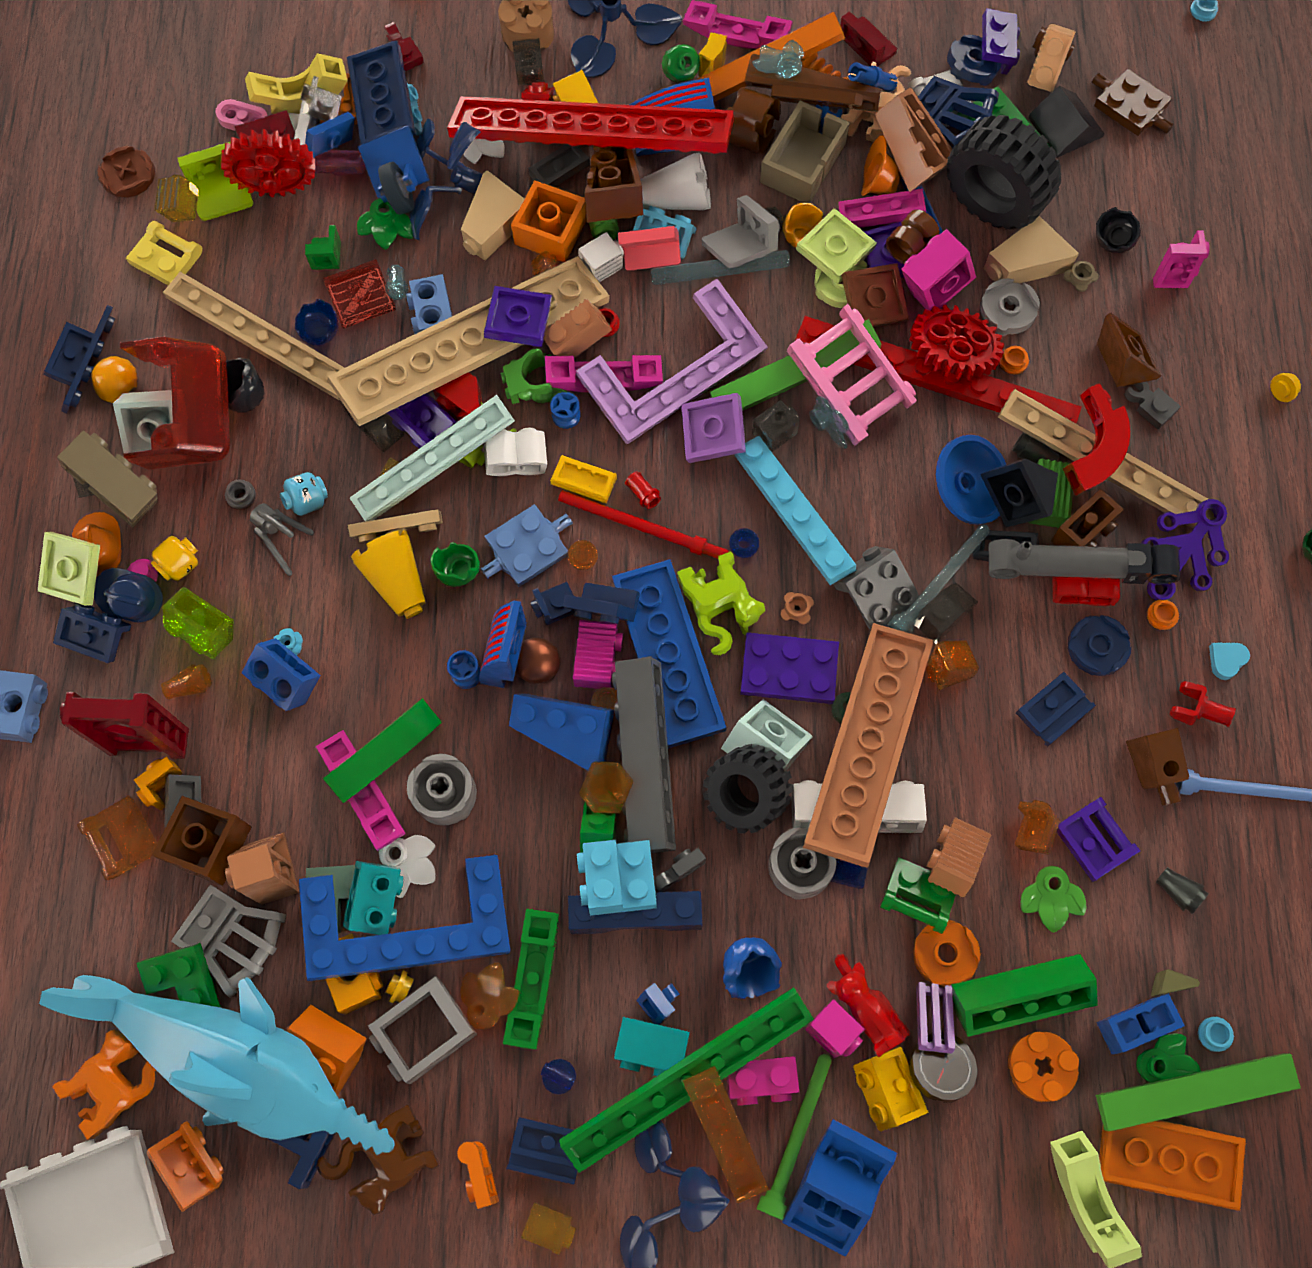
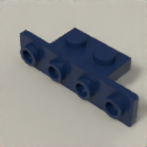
[43,305,116,414]

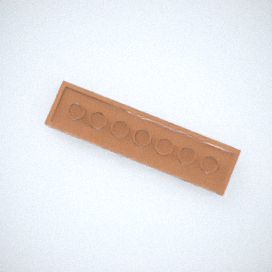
[803,623,934,868]

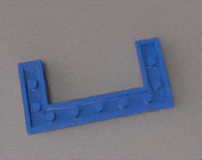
[299,855,510,981]

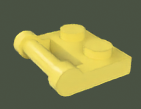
[126,221,202,285]

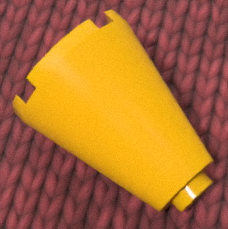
[351,530,426,619]

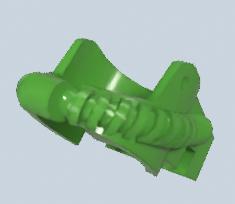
[501,349,568,404]

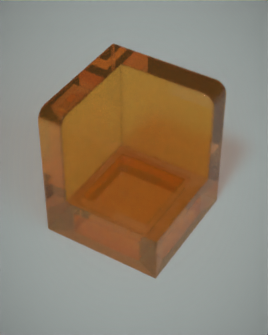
[579,762,633,813]

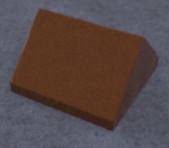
[1097,312,1161,387]

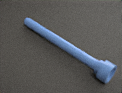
[1176,769,1312,802]

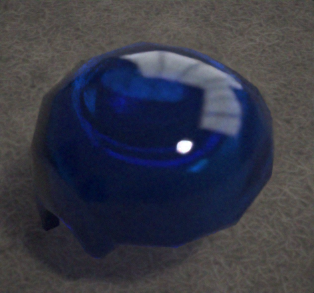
[295,299,339,346]

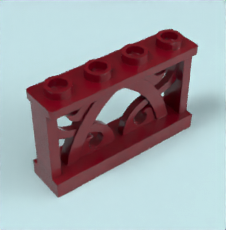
[60,692,189,759]

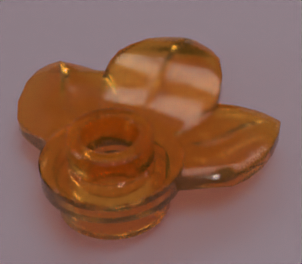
[460,962,520,1030]

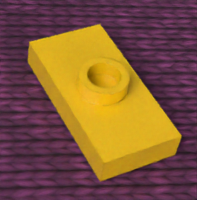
[550,455,617,503]

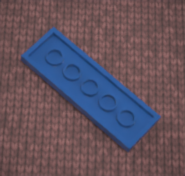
[612,559,727,748]

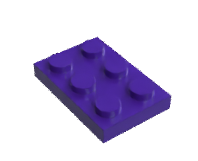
[740,632,839,704]

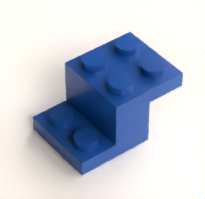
[782,1119,897,1257]

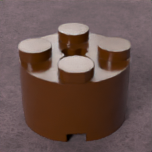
[727,87,781,154]

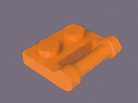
[457,1141,499,1209]

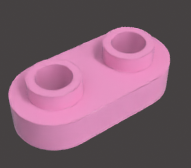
[216,99,268,131]

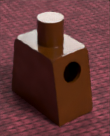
[1126,728,1189,806]

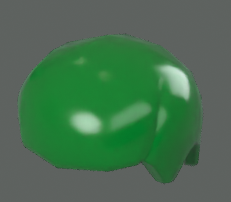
[430,542,480,587]

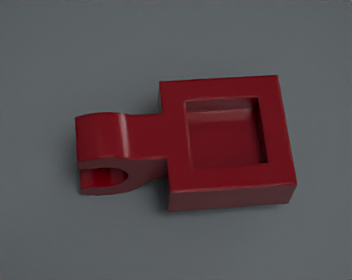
[384,22,424,71]

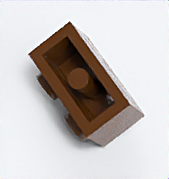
[1051,489,1124,547]

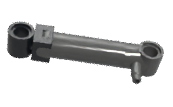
[989,539,1180,585]

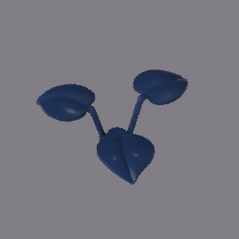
[568,0,682,78]
[409,119,483,241]
[620,1120,730,1268]

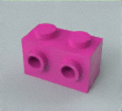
[727,1057,799,1106]

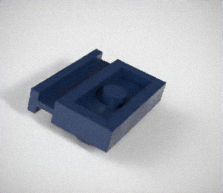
[1016,672,1096,747]
[507,1117,577,1185]

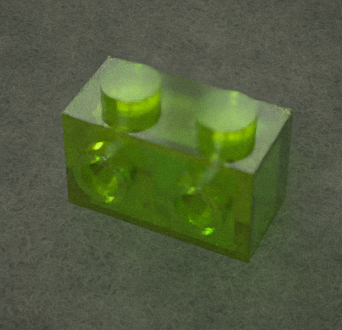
[163,587,234,659]

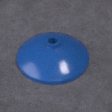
[936,435,1007,525]

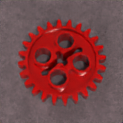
[221,129,315,198]
[909,304,1004,381]

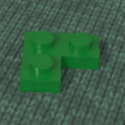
[136,943,220,1007]

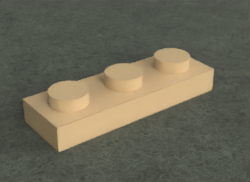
[348,509,443,543]

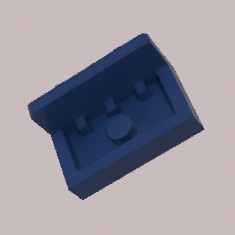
[563,583,640,625]

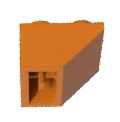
[287,1005,367,1096]

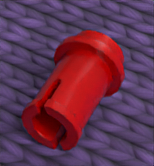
[625,471,661,509]

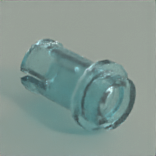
[385,265,408,300]

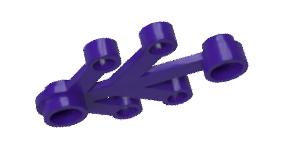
[1141,499,1229,600]

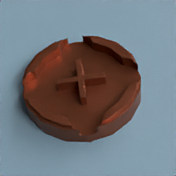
[97,146,155,198]

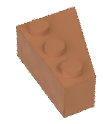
[225,832,300,905]

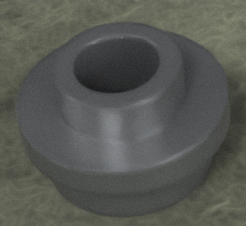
[225,480,256,509]

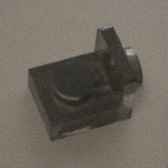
[300,75,342,122]

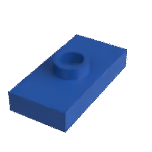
[305,112,355,157]

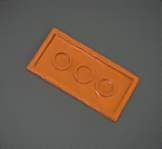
[1099,1120,1246,1211]

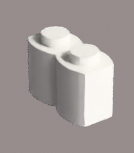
[484,428,547,476]

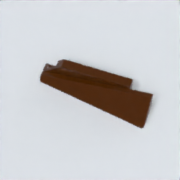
[745,54,881,112]

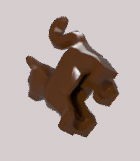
[317,1104,440,1215]

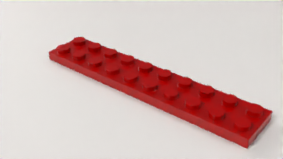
[447,96,734,154]

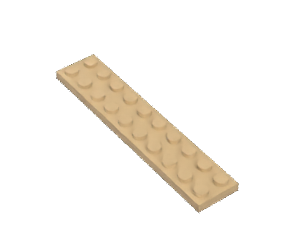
[328,256,610,426]

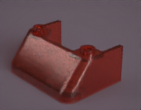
[120,337,230,470]

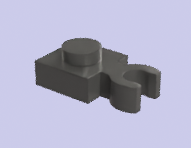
[1124,382,1181,430]
[654,847,706,892]

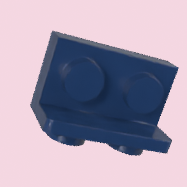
[53,603,131,663]

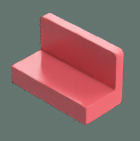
[618,226,681,271]

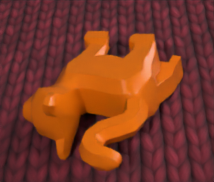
[52,1029,156,1140]

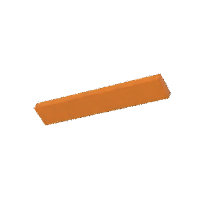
[695,12,845,102]

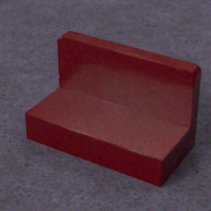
[840,11,897,66]

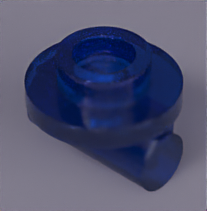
[540,1059,577,1094]

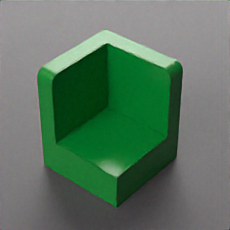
[305,225,341,270]

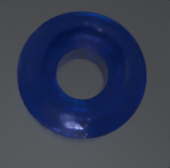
[729,528,759,558]

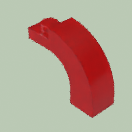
[1063,383,1130,496]

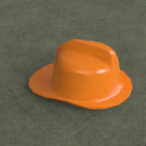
[861,135,900,196]
[72,512,122,578]

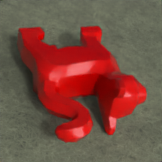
[826,954,911,1058]

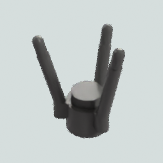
[249,503,314,576]

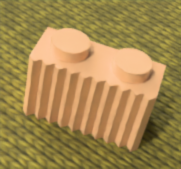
[1027,24,1076,92]

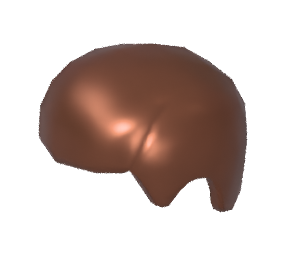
[515,638,561,684]

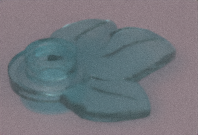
[752,40,804,78]
[809,396,849,449]

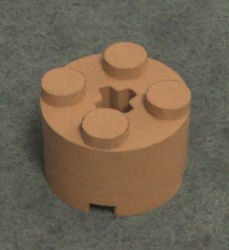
[498,0,554,56]

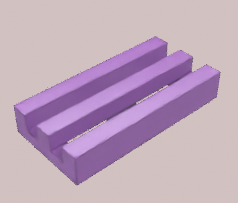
[916,982,955,1054]

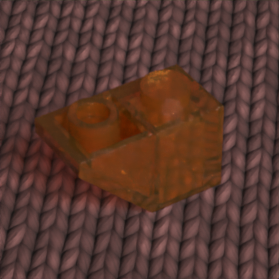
[926,640,979,690]

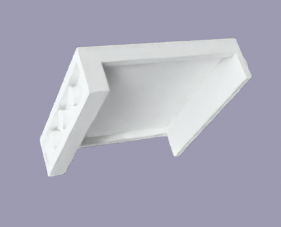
[0,1126,174,1268]

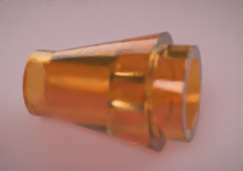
[161,664,212,700]

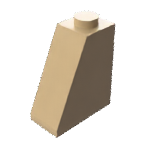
[461,170,524,261]
[984,216,1079,284]

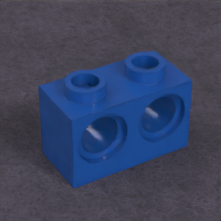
[241,638,321,711]
[1096,993,1185,1055]

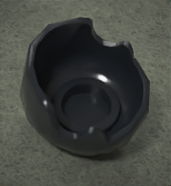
[1096,207,1141,253]

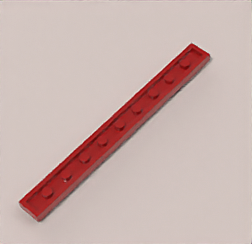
[795,316,1082,424]

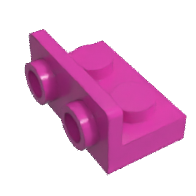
[1153,230,1210,288]

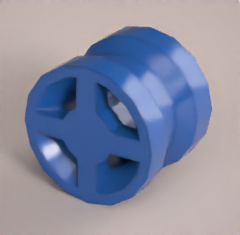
[550,392,581,429]

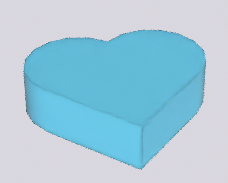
[1209,643,1250,680]

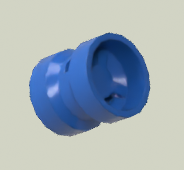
[447,650,481,689]

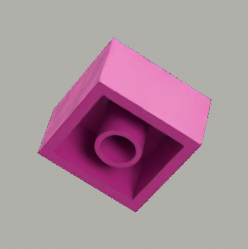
[901,229,976,311]

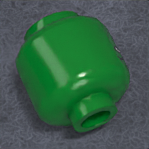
[662,44,700,83]

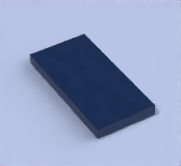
[347,40,416,145]

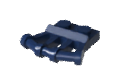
[917,76,999,149]

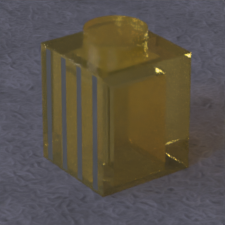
[154,175,199,222]

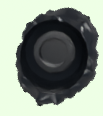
[217,357,265,413]

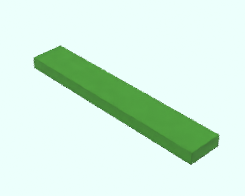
[710,319,881,411]
[1096,1053,1301,1131]

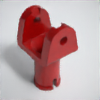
[1169,682,1236,727]

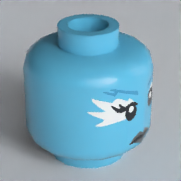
[280,472,328,516]

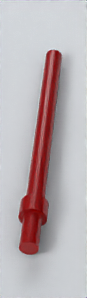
[558,490,729,559]

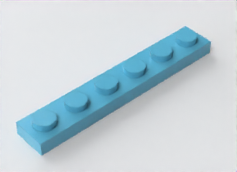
[734,436,856,585]

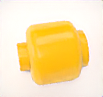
[151,536,198,581]

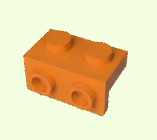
[146,1121,224,1212]

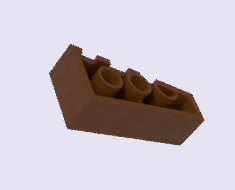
[584,145,644,223]

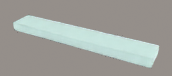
[350,395,515,522]

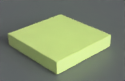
[796,208,877,284]
[37,532,100,606]

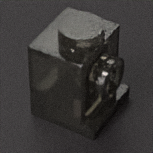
[512,38,544,86]

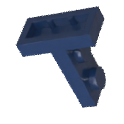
[267,1130,335,1189]

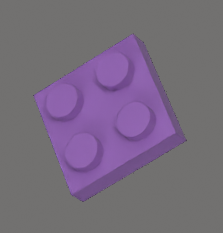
[682,393,746,463]

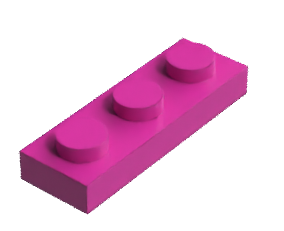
[838,188,926,228]

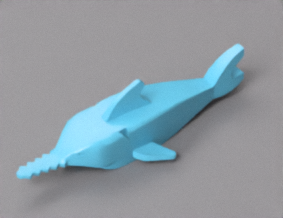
[39,975,394,1155]

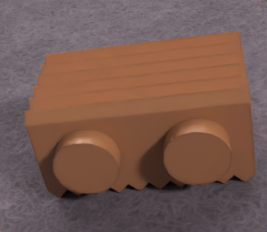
[544,299,612,358]
[926,817,991,897]

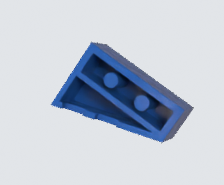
[509,693,614,775]

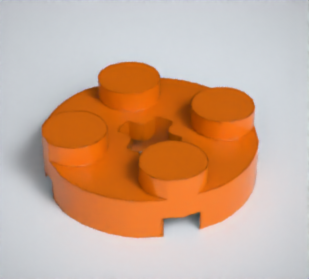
[1008,1032,1079,1102]

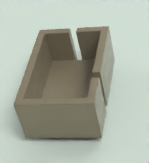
[760,101,850,203]
[57,430,158,527]

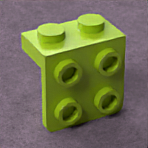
[177,142,253,221]

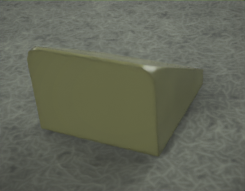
[1151,969,1200,997]

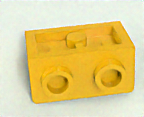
[853,1046,928,1132]

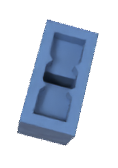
[406,274,452,334]

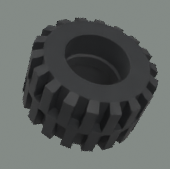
[703,744,793,834]

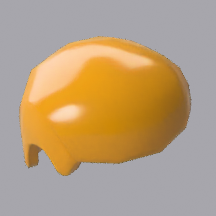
[783,202,823,248]
[91,356,137,403]

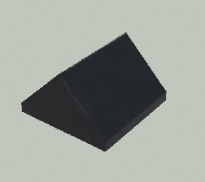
[1028,86,1105,158]
[980,459,1058,528]

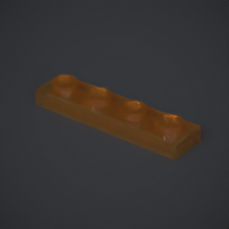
[683,1066,769,1204]

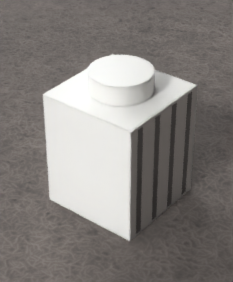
[578,232,624,282]

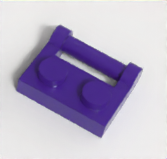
[1054,797,1141,882]

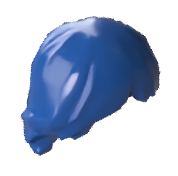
[723,937,782,999]

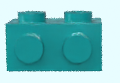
[343,861,404,935]
[614,1017,690,1076]

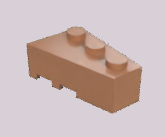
[875,88,952,193]

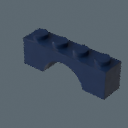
[568,891,702,934]

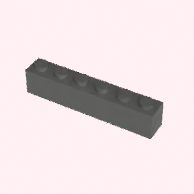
[612,656,676,854]

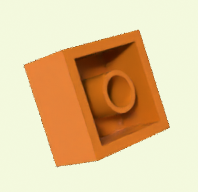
[511,180,587,262]

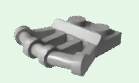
[171,885,286,998]

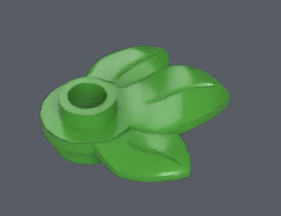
[1021,866,1086,933]

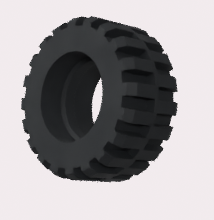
[947,115,1061,230]

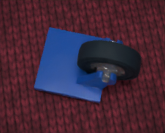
[358,126,430,215]

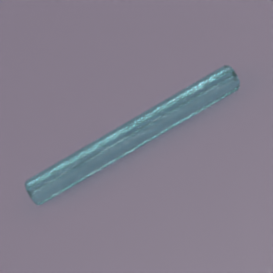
[651,250,790,285]

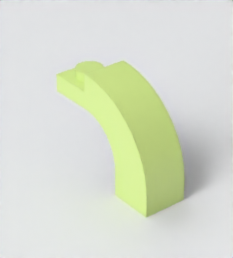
[1050,1131,1142,1268]

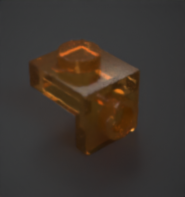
[1015,800,1060,855]

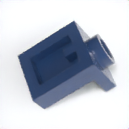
[530,581,574,626]

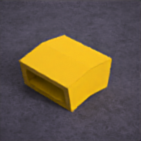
[699,32,727,77]

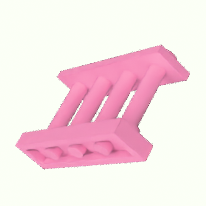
[787,304,917,446]

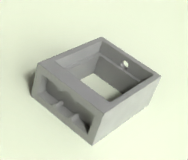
[368,976,477,1084]

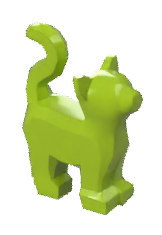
[677,552,765,655]

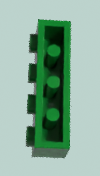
[952,954,1098,1037]

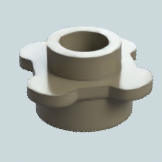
[1064,261,1098,292]

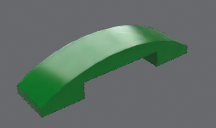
[322,698,442,803]
[503,908,559,1050]

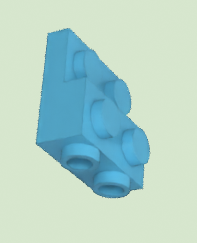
[577,840,657,916]

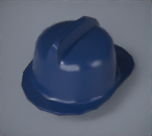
[94,568,163,622]

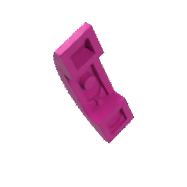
[683,0,793,49]
[545,355,663,392]
[316,730,406,851]

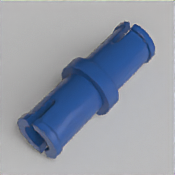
[848,62,898,92]

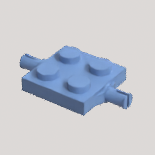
[480,504,573,587]

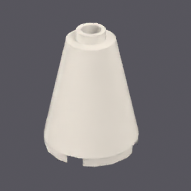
[640,152,711,210]

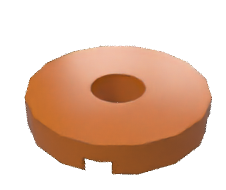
[913,920,981,987]

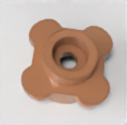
[780,592,814,625]

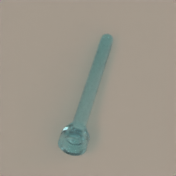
[887,524,990,634]

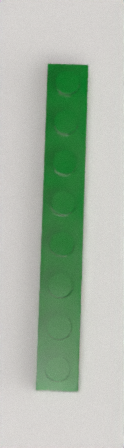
[559,987,814,1173]

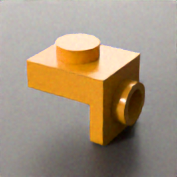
[134,757,183,811]

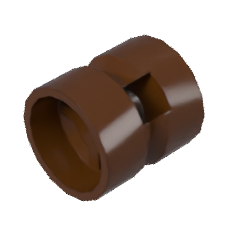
[886,209,940,264]

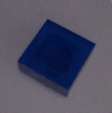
[831,858,868,889]

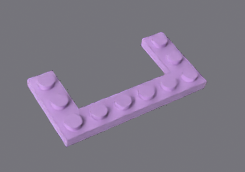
[576,279,768,444]

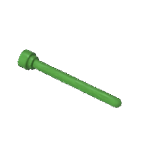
[756,1054,831,1220]

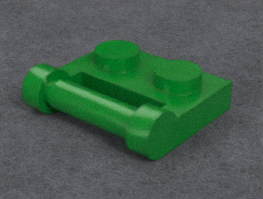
[880,857,956,934]

